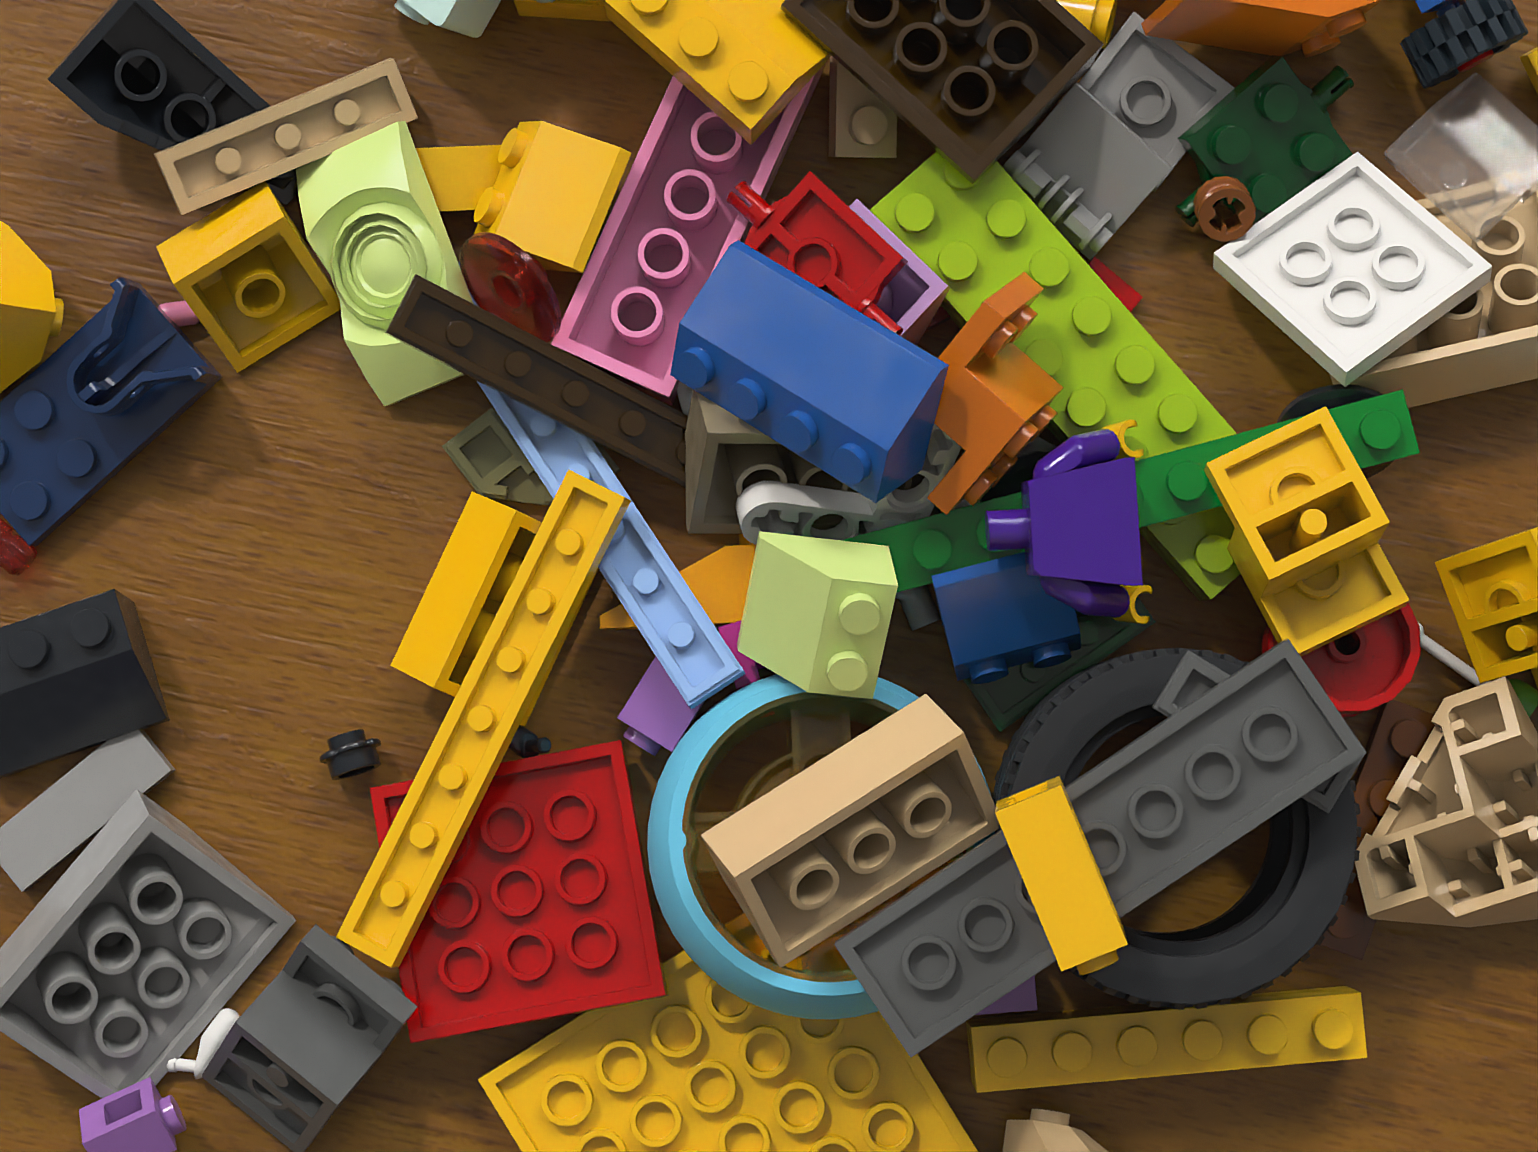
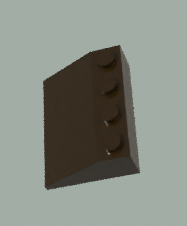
[780,0,1104,184]

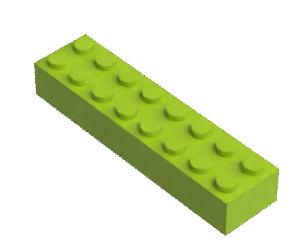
[870,151,1241,601]

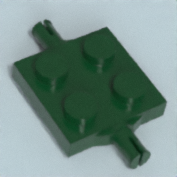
[1175,55,1354,227]

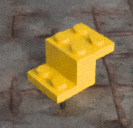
[1204,406,1409,656]
[1435,527,1538,688]

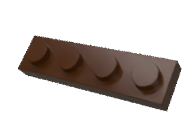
[1321,699,1435,960]

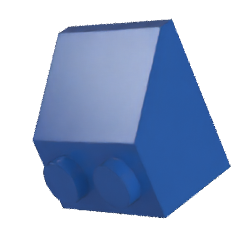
[931,552,1081,684]

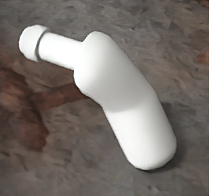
[167,1008,240,1079]

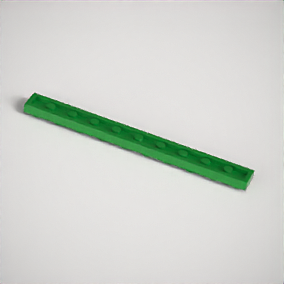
[841,389,1420,592]

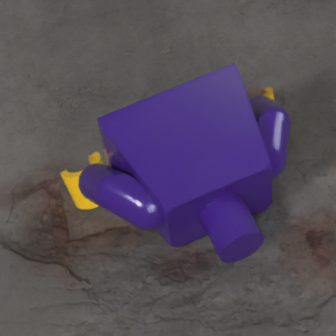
[985,419,1153,624]

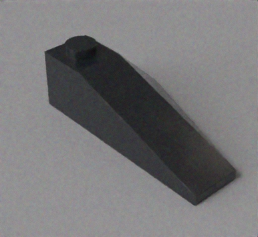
[48,0,298,205]

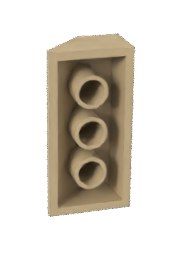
[701,694,999,968]

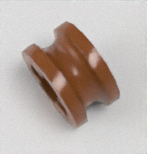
[1193,176,1256,242]

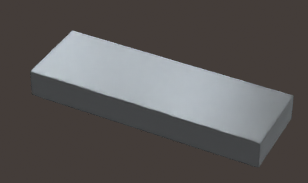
[0,730,176,892]

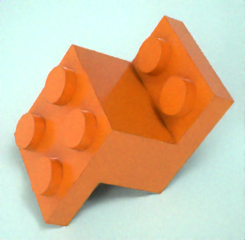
[927,272,1064,515]

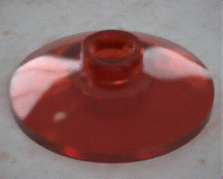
[459,232,561,343]

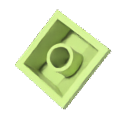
[737,531,898,699]

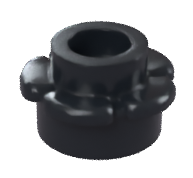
[319,729,382,780]

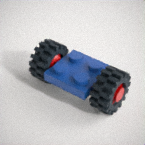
[1400,0,1528,89]

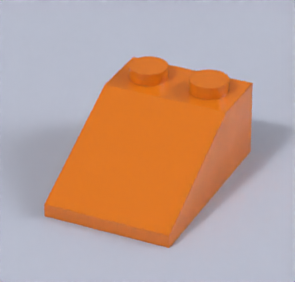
[1141,0,1382,58]

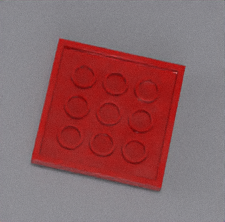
[370,740,668,1044]

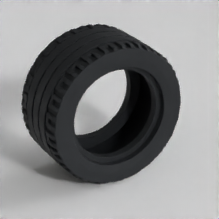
[991,648,1361,1010]

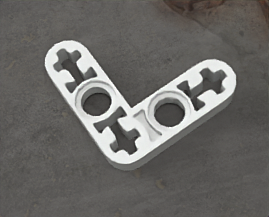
[736,424,962,544]

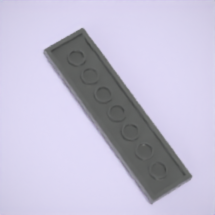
[834,638,1367,1058]

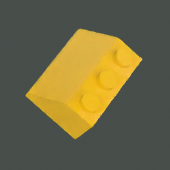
[603,0,832,145]
[390,492,599,727]

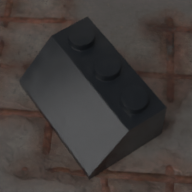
[0,589,170,779]

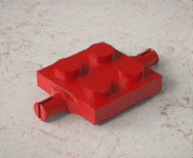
[726,171,908,336]

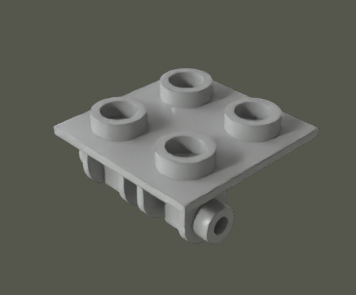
[1003,82,1173,260]

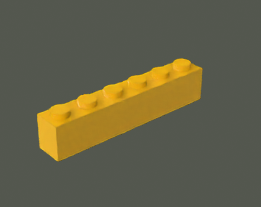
[966,986,1367,1093]

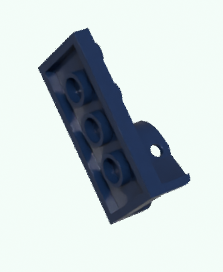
[0,277,222,546]

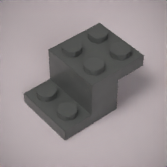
[202,924,418,1152]

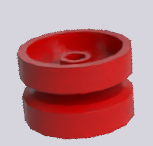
[1262,602,1421,720]

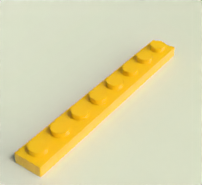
[336,469,631,968]

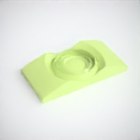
[296,121,473,406]

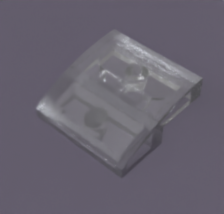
[1384,72,1538,243]

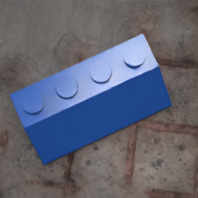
[670,240,949,503]

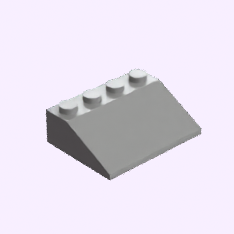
[0,789,296,1098]

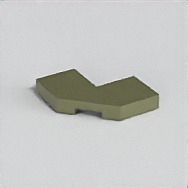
[442,408,621,507]

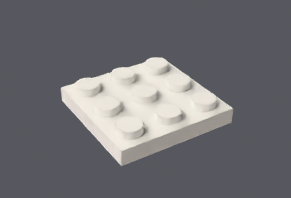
[1213,152,1492,387]

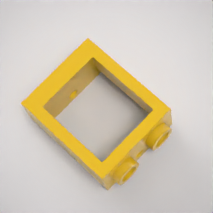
[995,776,1128,975]

